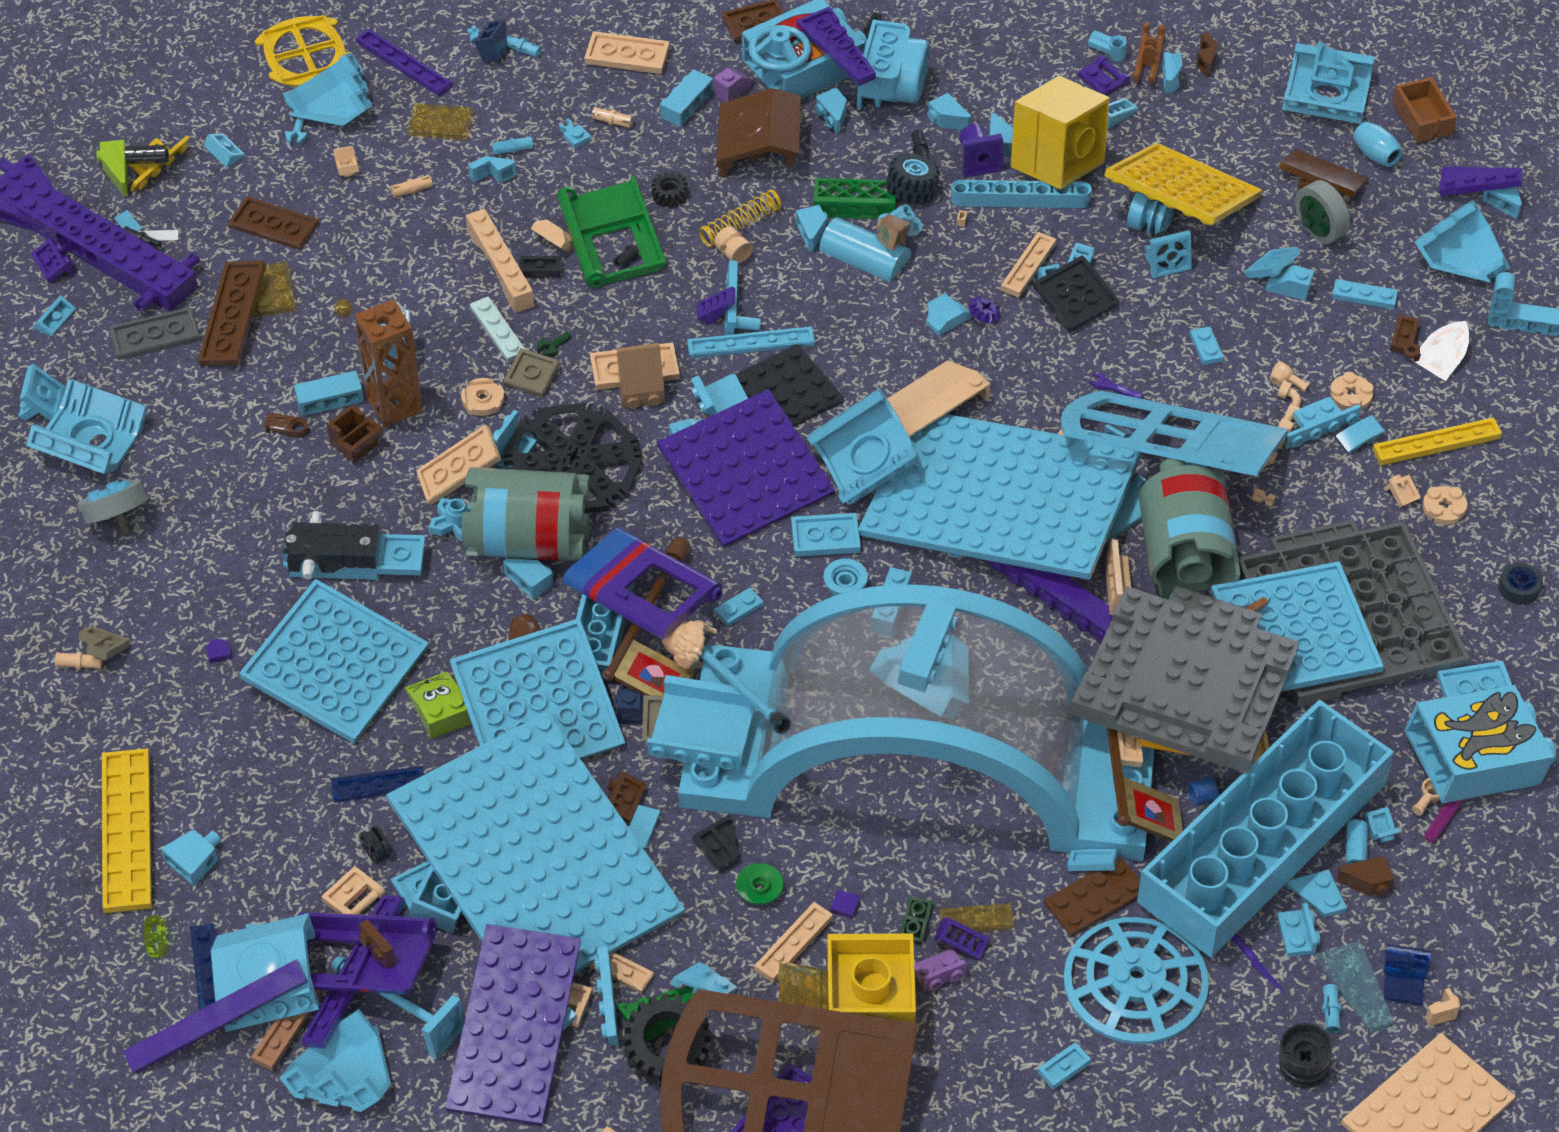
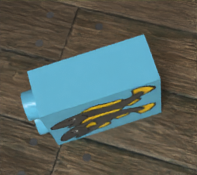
[1404,685,1556,803]

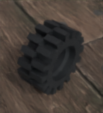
[651,171,688,208]

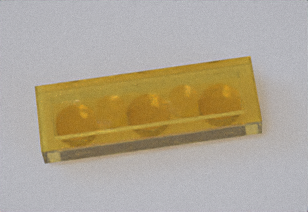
[939,903,1014,934]

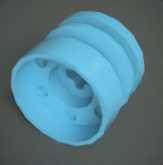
[1127,192,1174,234]

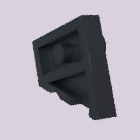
[693,814,739,873]

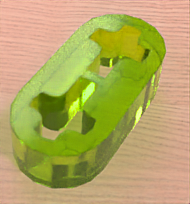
[143,915,168,958]

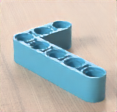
[1488,272,1559,336]

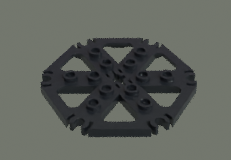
[504,402,643,513]

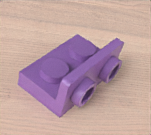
[914,948,967,992]

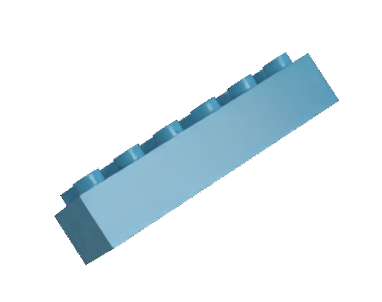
[1137,700,1394,958]

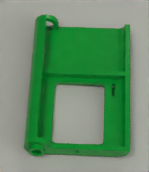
[556,176,666,288]

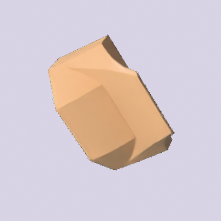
[531,220,573,253]

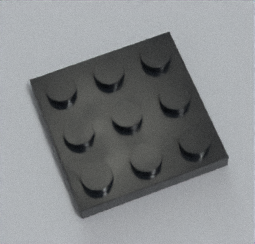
[1033,255,1120,333]

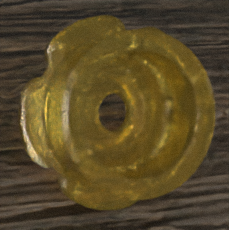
[334,298,352,318]

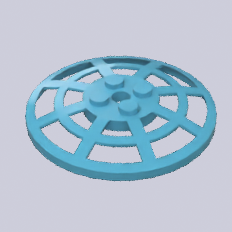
[1064,917,1209,1044]

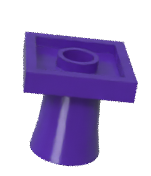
[959,124,1003,178]

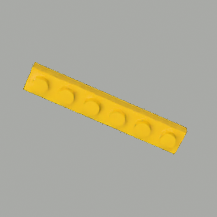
[1372,417,1502,466]

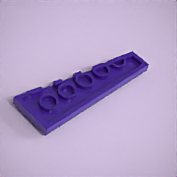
[796,6,876,86]

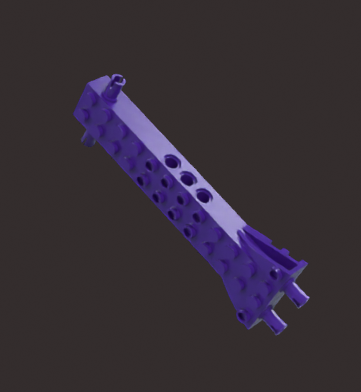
[0,153,200,312]

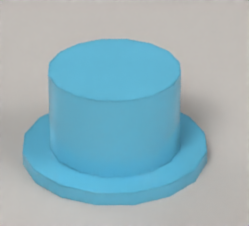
[823,558,868,596]

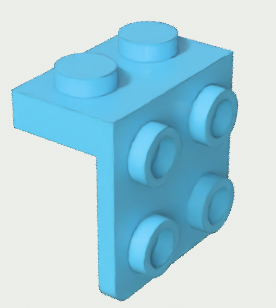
[691,374,748,417]
[493,410,537,469]

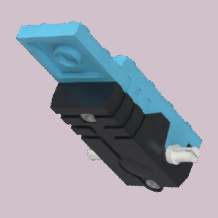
[282,511,426,580]

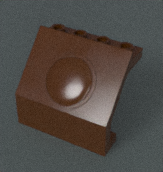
[715,88,801,177]

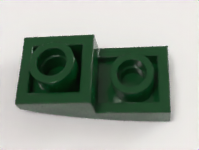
[900,896,933,943]

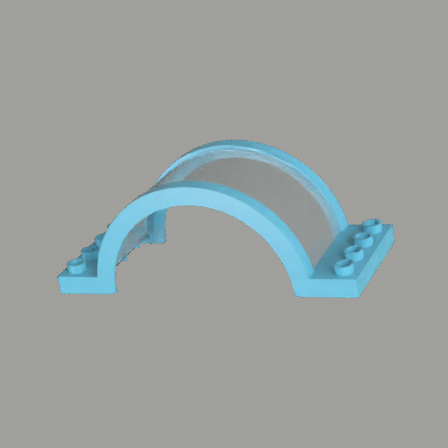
[678,585,1154,861]

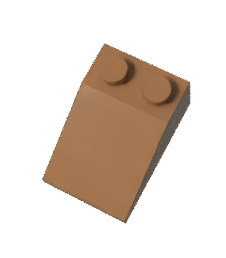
[617,343,665,409]

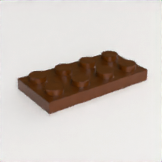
[1043,856,1140,937]

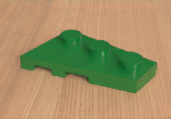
[616,986,694,1043]

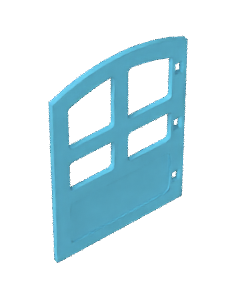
[1060,391,1288,476]

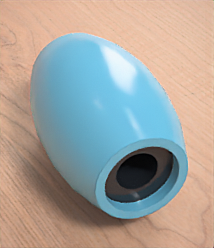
[1353,122,1403,167]

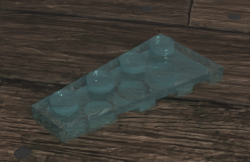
[1315,941,1394,1033]

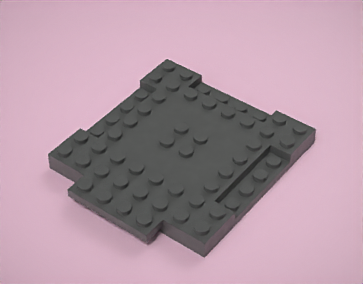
[1238,520,1470,708]
[1069,586,1300,774]

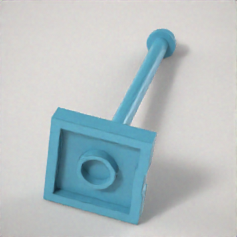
[331,956,465,1060]

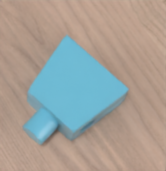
[161,830,221,886]

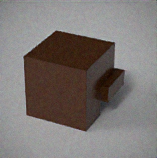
[327,404,383,463]

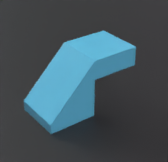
[468,156,517,184]

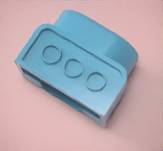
[857,20,929,109]

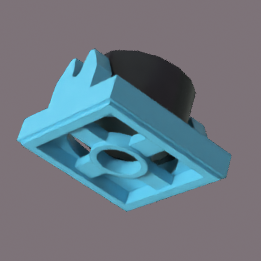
[1144,231,1192,279]

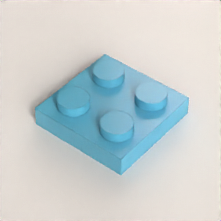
[1244,247,1301,279]

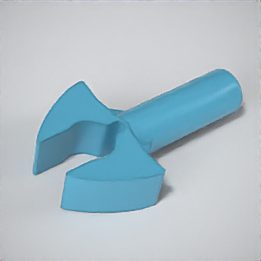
[285,117,307,146]

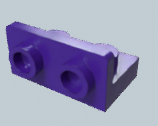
[31,238,76,283]

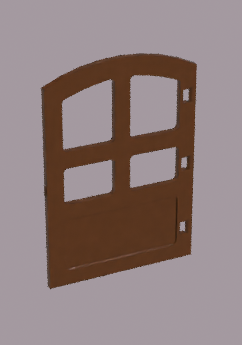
[660,989,918,1132]

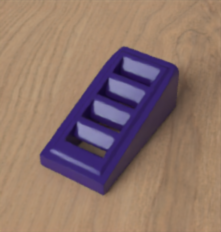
[697,286,735,324]
[934,918,990,960]

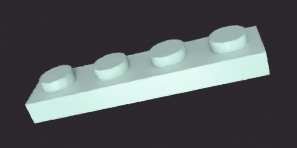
[470,297,525,363]

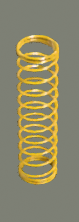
[699,189,781,247]

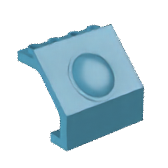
[1282,43,1375,124]
[26,379,148,474]
[807,388,921,505]
[211,913,320,1032]

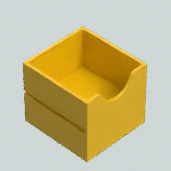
[1011,76,1110,189]
[827,933,916,1023]

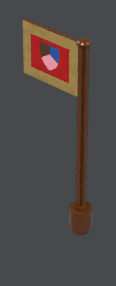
[602,537,693,696]
[1093,656,1183,842]

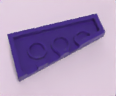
[1439,166,1523,196]

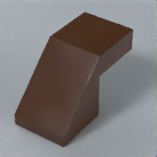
[1196,32,1218,77]

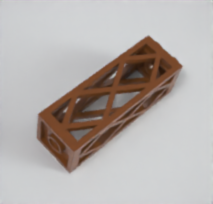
[354,299,423,427]

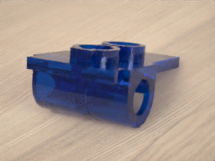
[1383,944,1431,1006]

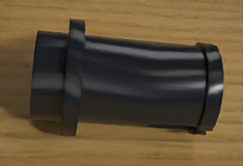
[613,244,639,269]

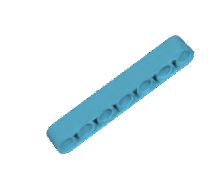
[951,180,1092,208]

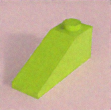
[96,140,128,196]

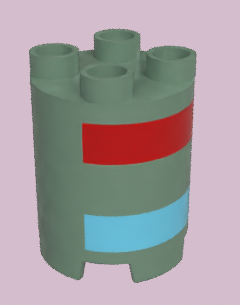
[1139,458,1240,600]
[462,467,590,561]

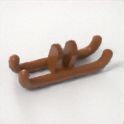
[1132,22,1166,85]

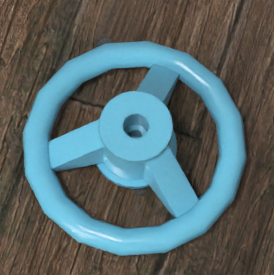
[748,25,812,72]

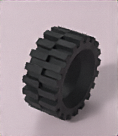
[623,994,711,1087]

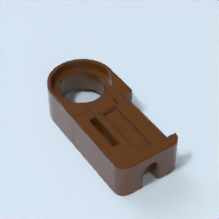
[264,413,309,438]

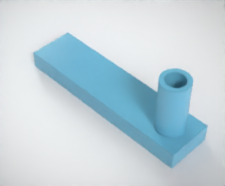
[725,260,760,335]

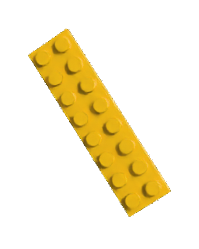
[102,748,152,913]

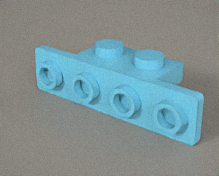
[1284,397,1361,449]

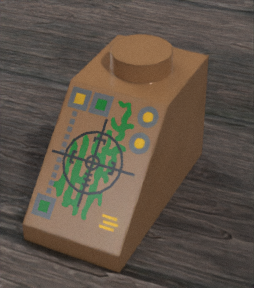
[876,214,911,250]

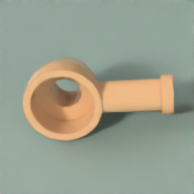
[1270,362,1310,392]
[1412,778,1440,816]

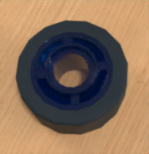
[1498,562,1543,605]

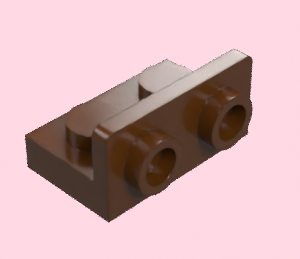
[606,771,646,825]

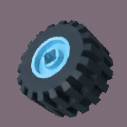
[886,153,940,204]

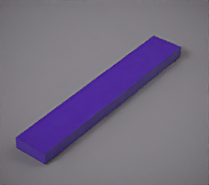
[355,29,453,97]

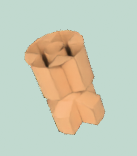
[1252,488,1276,507]

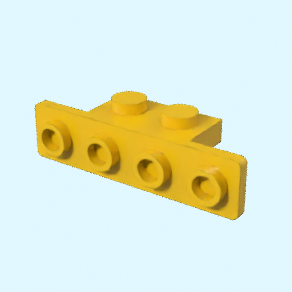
[128,135,190,192]

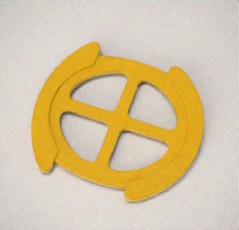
[255,15,350,87]

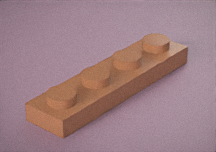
[251,990,323,1071]

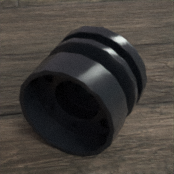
[1279,1023,1332,1089]

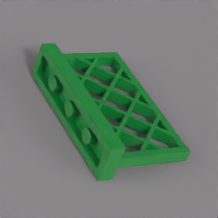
[813,178,895,219]

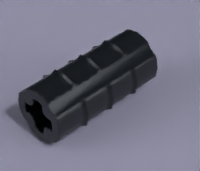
[125,144,169,164]

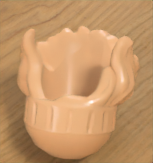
[662,620,717,669]

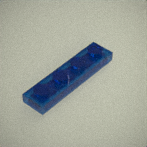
[331,765,424,803]
[190,923,216,1010]

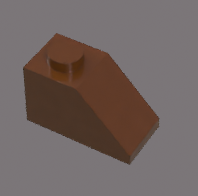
[1337,856,1394,896]

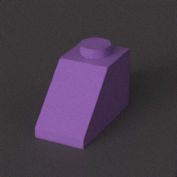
[714,68,755,102]

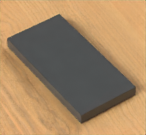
[109,307,200,360]

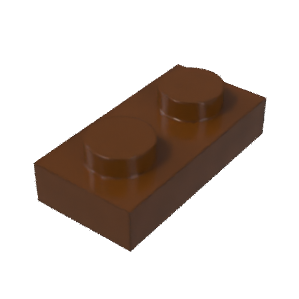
[359,919,395,968]

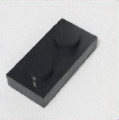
[519,256,561,277]

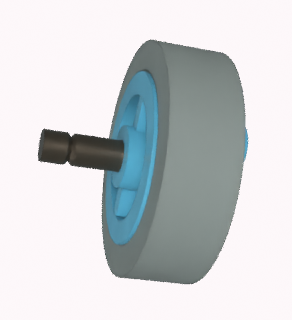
[78,479,148,535]

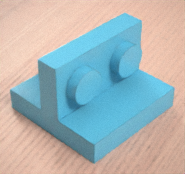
[19,364,65,421]

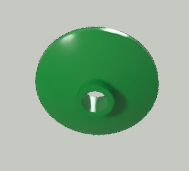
[736,863,783,905]

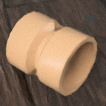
[714,226,753,264]

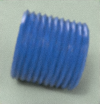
[1187,776,1219,806]

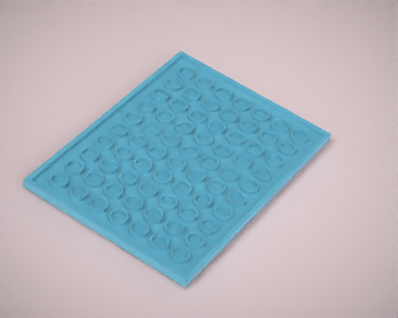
[858,414,1142,580]
[386,712,685,973]

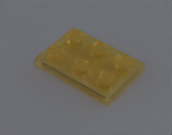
[407,103,473,140]
[254,261,296,318]
[778,962,828,1010]

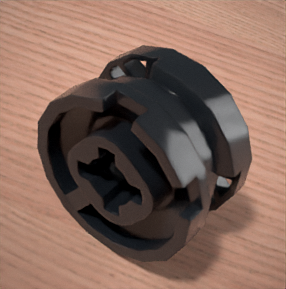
[359,825,391,863]

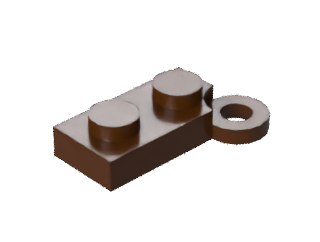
[1390,315,1420,358]

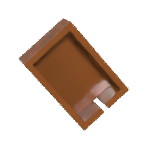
[1392,77,1457,143]

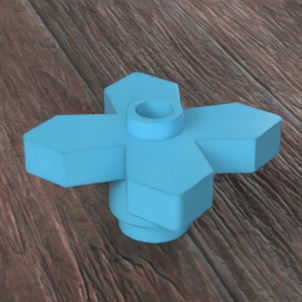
[429,498,471,541]

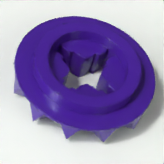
[968,296,1001,323]

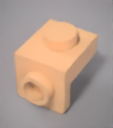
[333,146,359,177]

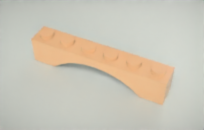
[466,209,534,313]

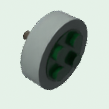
[1295,180,1350,244]

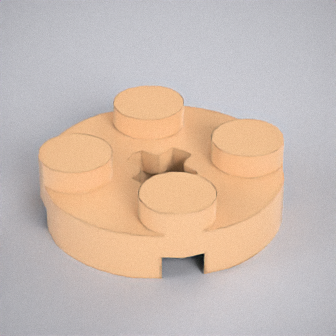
[1330,372,1373,410]
[461,378,504,416]
[1422,486,1467,525]

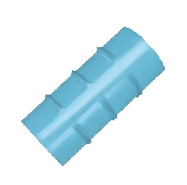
[1345,819,1368,865]

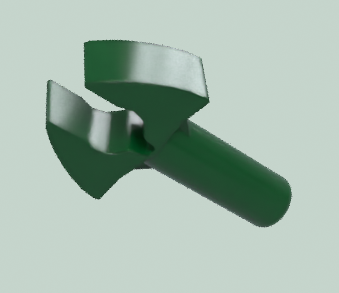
[537,331,572,358]

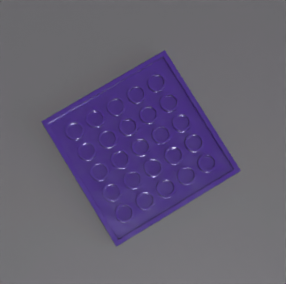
[657,389,835,547]

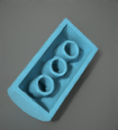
[819,217,911,282]

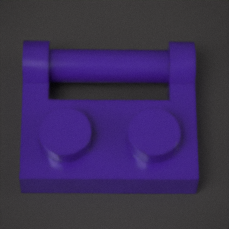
[1078,55,1131,96]

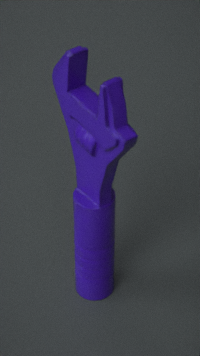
[1089,373,1144,399]

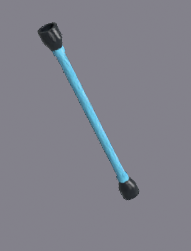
[699,642,791,734]

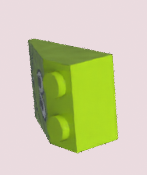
[405,672,471,739]

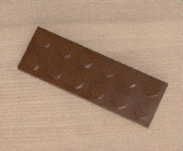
[197,261,266,366]

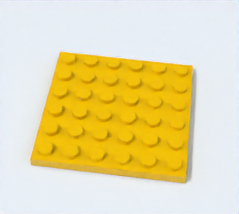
[1104,143,1263,225]

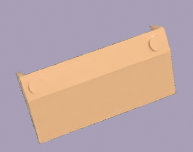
[887,360,990,437]

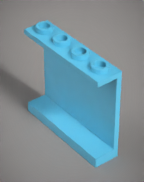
[647,675,756,770]

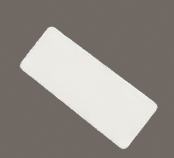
[138,230,178,240]

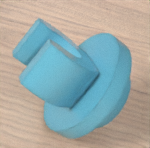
[907,216,923,236]

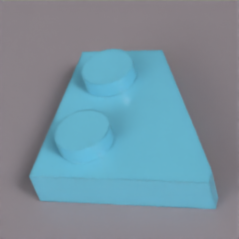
[1311,41,1354,87]
[1286,870,1347,918]
[671,962,737,995]

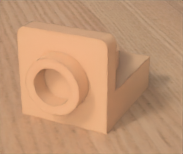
[1384,474,1421,508]
[1425,988,1460,1026]

